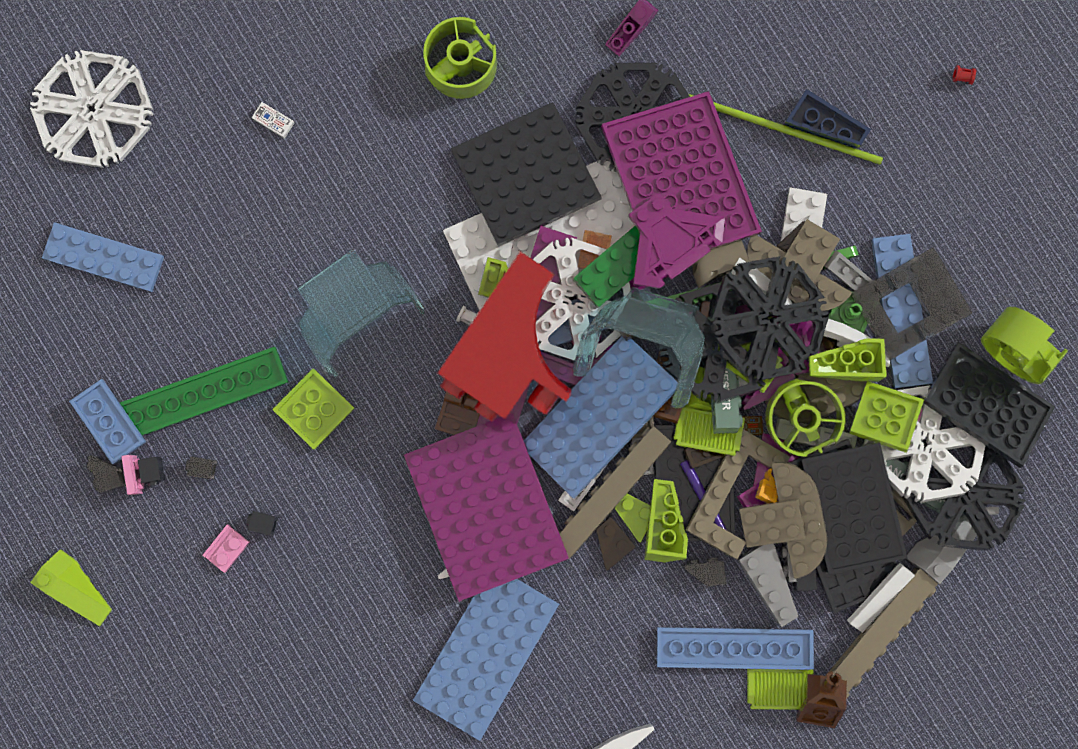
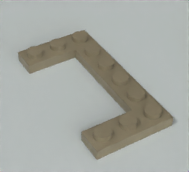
[686,429,790,559]

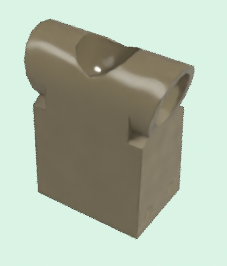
[692,240,749,288]

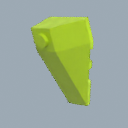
[809,338,887,382]
[644,479,688,562]
[30,550,112,626]

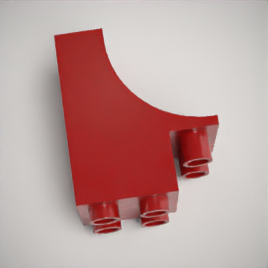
[438,252,571,422]

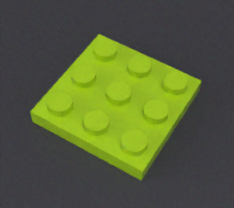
[273,368,355,450]
[849,381,924,453]

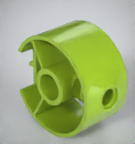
[423,17,497,99]
[981,307,1068,384]
[765,379,845,457]

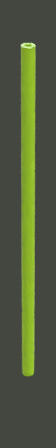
[689,94,883,164]

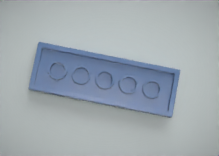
[42,222,164,292]

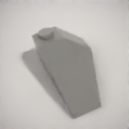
[907,515,977,584]

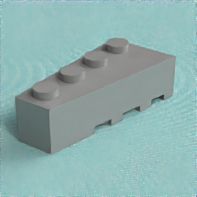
[736,544,798,627]

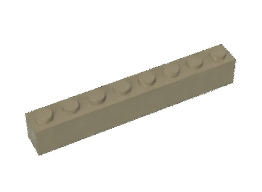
[558,426,671,559]
[825,568,938,699]

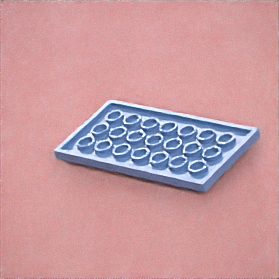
[524,336,681,499]
[413,579,559,741]

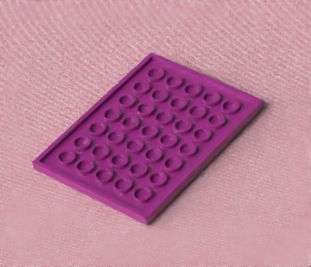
[601,91,762,250]
[404,413,569,601]

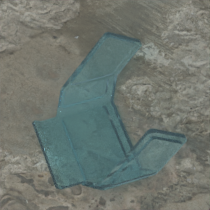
[298,249,425,378]
[572,287,705,408]

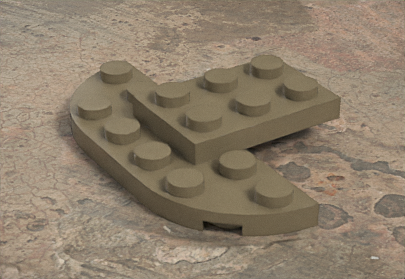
[747,219,852,311]
[765,342,867,424]
[739,462,827,579]

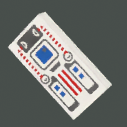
[252,102,294,139]

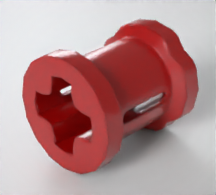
[952,65,976,85]

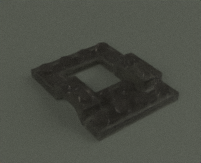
[851,247,973,360]

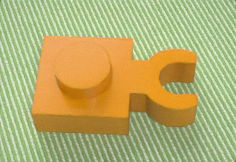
[755,468,778,504]

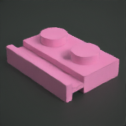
[122,455,144,495]
[203,525,250,573]

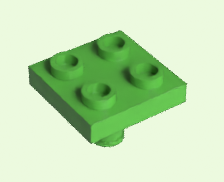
[828,289,877,333]

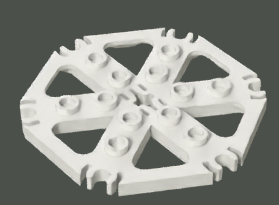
[30,50,154,168]
[533,238,632,362]
[864,385,985,503]

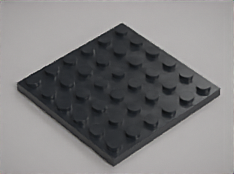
[451,102,602,247]

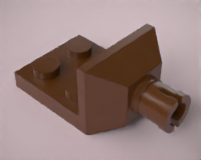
[796,672,847,729]

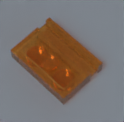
[577,230,612,269]

